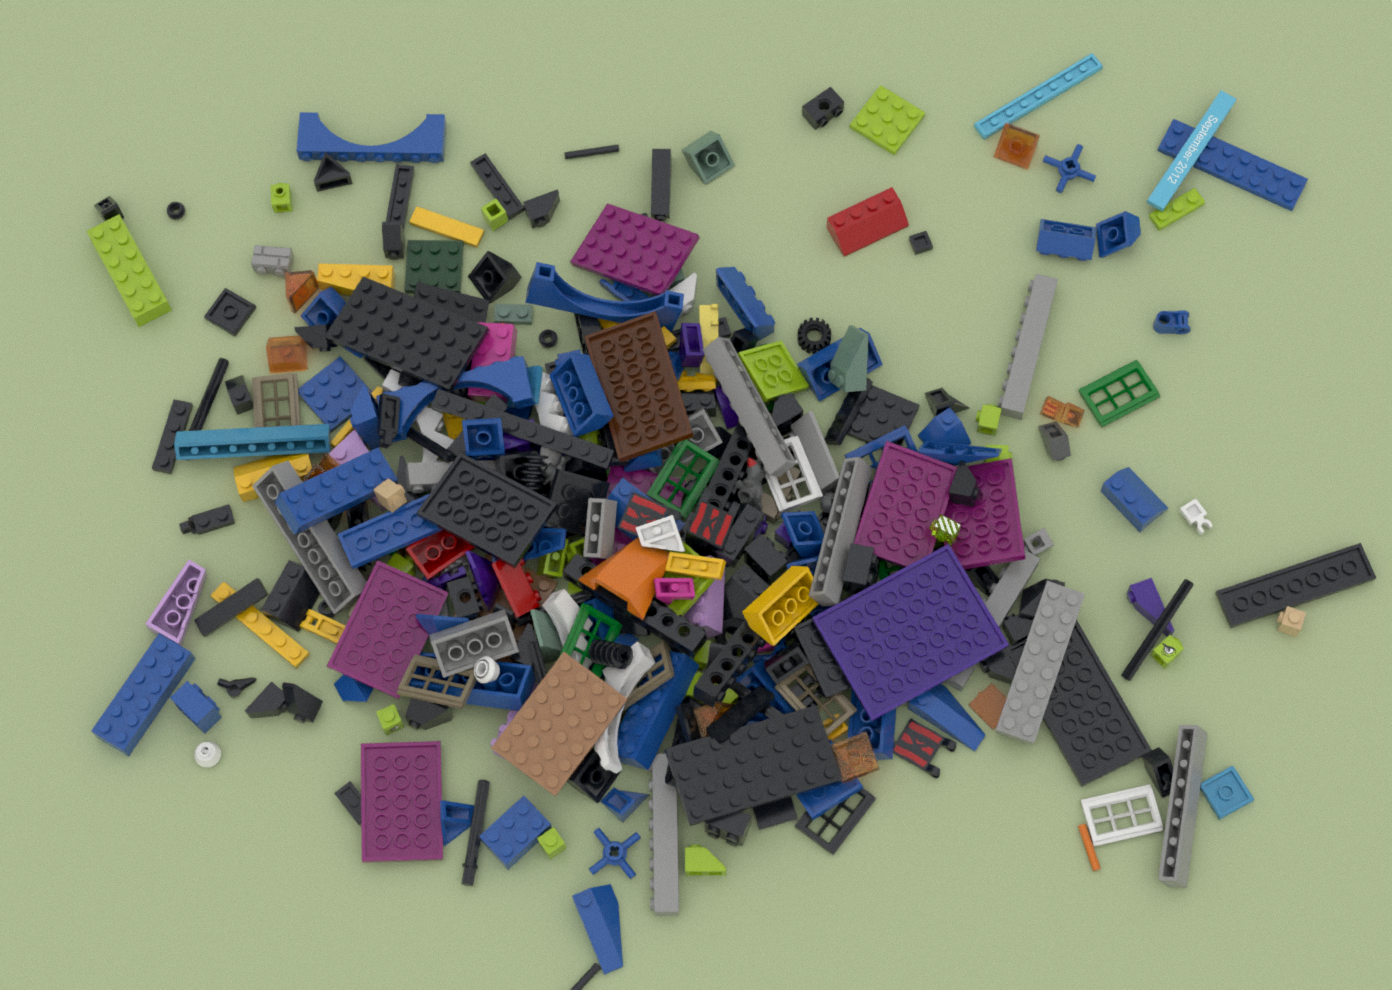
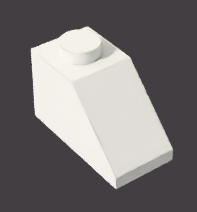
[669,272,697,317]

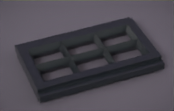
[795,788,876,855]

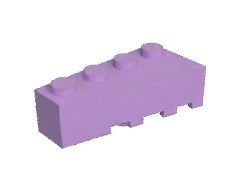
[327,429,386,512]
[684,555,725,639]
[145,560,207,646]

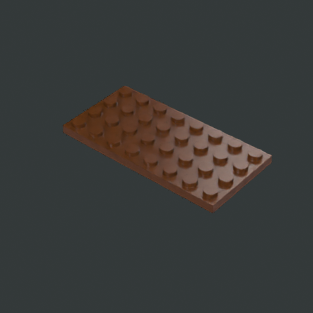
[584,311,694,462]

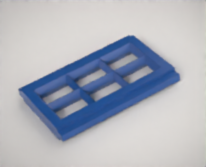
[844,425,919,483]

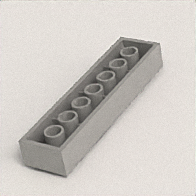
[252,461,367,614]
[995,581,1085,746]

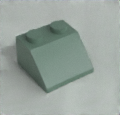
[681,131,735,184]

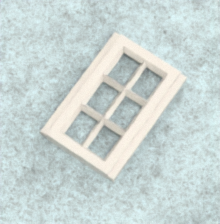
[755,436,823,513]
[1081,784,1164,847]

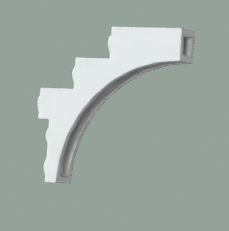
[382,369,454,462]
[535,372,573,469]
[542,589,593,671]
[593,642,655,774]

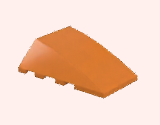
[579,537,669,620]

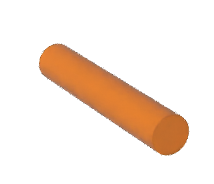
[1078,824,1101,871]

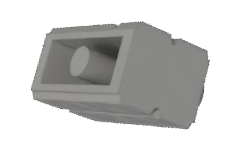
[251,245,294,277]

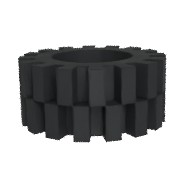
[797,317,831,354]

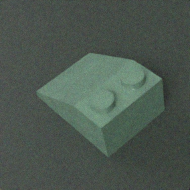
[828,325,868,392]
[530,609,562,664]

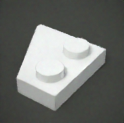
[636,515,685,552]

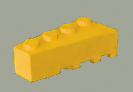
[317,263,395,296]

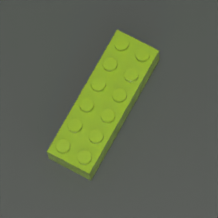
[86,214,172,327]

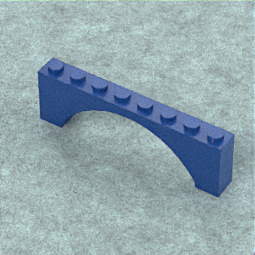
[296,112,447,163]
[525,262,684,331]
[376,356,536,443]

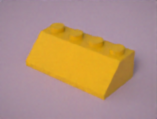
[233,453,316,502]
[742,566,818,646]

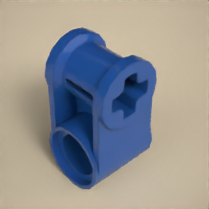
[1153,310,1191,334]

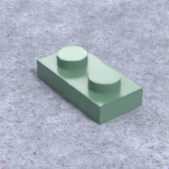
[494,304,533,325]

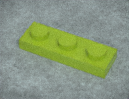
[1149,188,1206,231]

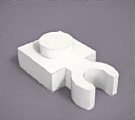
[1179,499,1212,535]

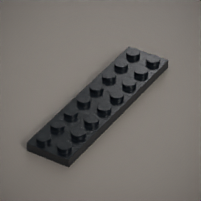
[1215,543,1377,628]

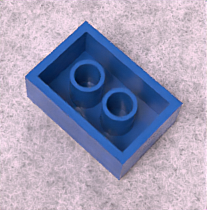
[479,796,552,870]

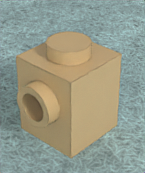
[373,478,407,513]
[1277,606,1306,637]

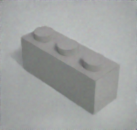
[583,498,617,559]

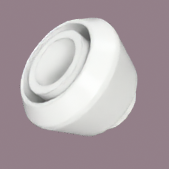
[474,656,500,683]
[194,741,221,768]

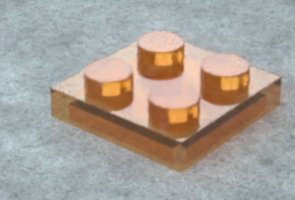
[831,732,880,784]

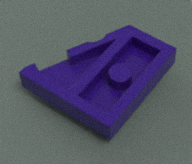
[428,566,467,591]

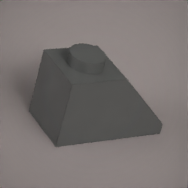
[1038,421,1071,461]

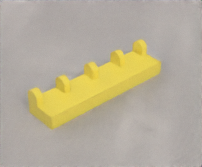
[699,304,719,381]

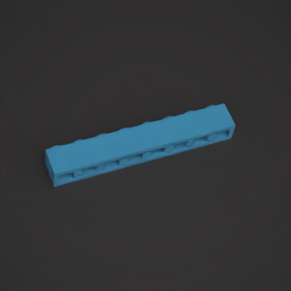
[174,424,331,460]

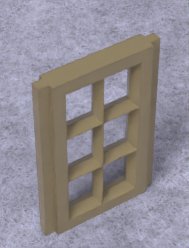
[252,373,301,428]
[623,640,674,711]
[396,655,477,709]
[774,664,857,736]

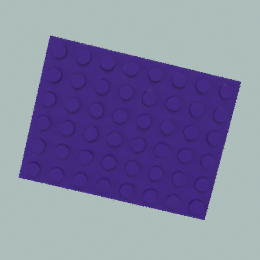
[812,544,1009,722]

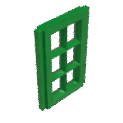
[1078,359,1160,427]
[646,439,720,519]
[558,603,622,678]

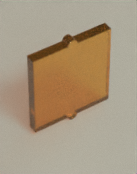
[968,683,1006,730]

